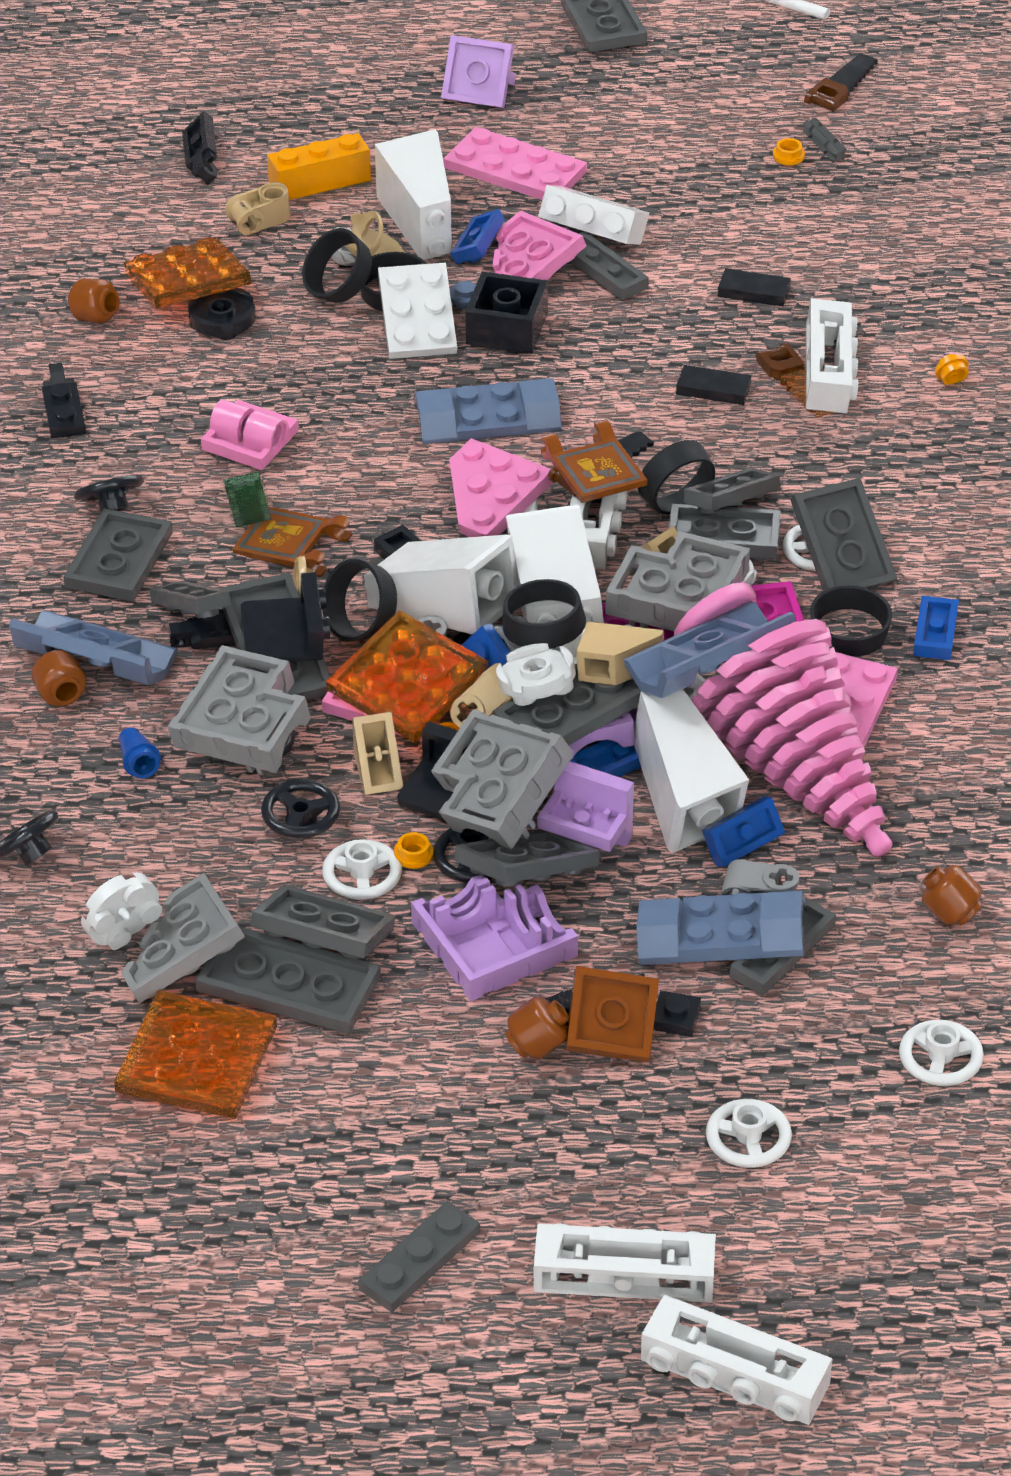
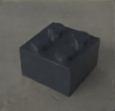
[465,271,548,354]

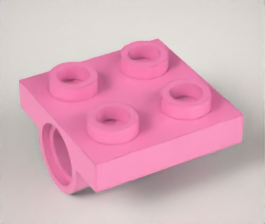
[201,399,298,470]

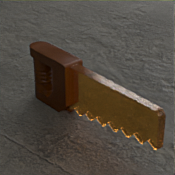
[756,342,834,418]

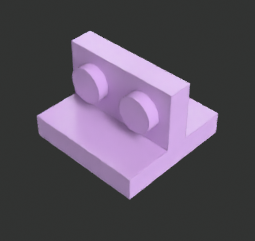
[441,35,516,108]
[537,761,634,852]

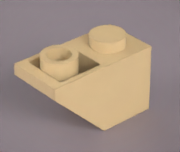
[576,621,664,685]

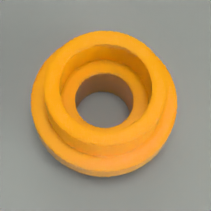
[773,138,805,165]
[934,354,969,385]
[394,832,434,869]

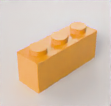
[267,133,371,200]

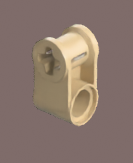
[225,182,291,236]
[450,663,513,728]

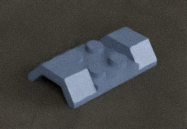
[413,378,562,444]
[623,601,796,698]
[9,610,178,685]
[637,891,806,965]

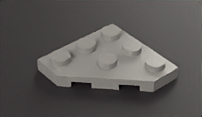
[121,873,245,1004]

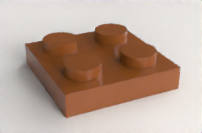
[565,966,659,1063]

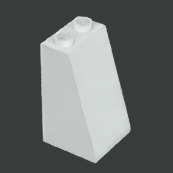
[375,129,452,260]
[506,504,604,627]
[364,535,518,635]
[634,689,749,853]

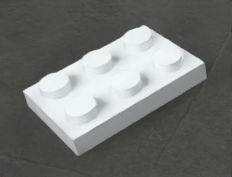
[378,263,457,359]

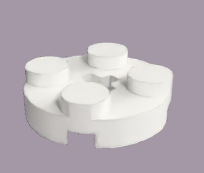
[496,643,576,706]
[81,873,162,950]

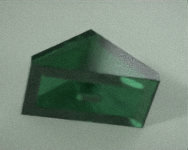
[223,471,271,528]

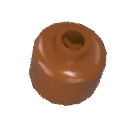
[68,278,120,323]
[31,650,87,706]
[922,865,983,925]
[505,996,570,1059]

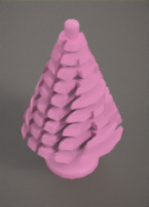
[674,582,893,857]

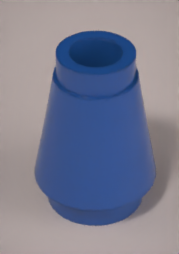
[118,727,161,779]

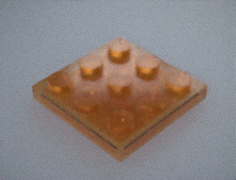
[124,238,251,309]
[326,610,489,743]
[114,990,277,1119]

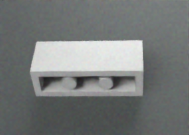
[538,185,649,245]

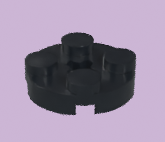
[188,285,256,340]

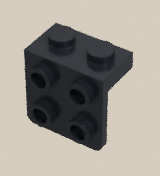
[241,572,330,662]
[397,721,472,821]

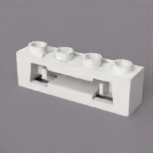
[806,298,858,413]
[570,491,627,569]
[534,1223,716,1303]
[641,1294,832,1425]

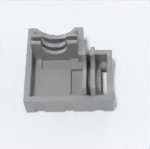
[605,531,750,631]
[168,645,311,775]
[431,709,574,849]

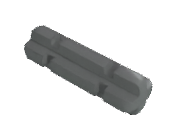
[803,117,847,162]

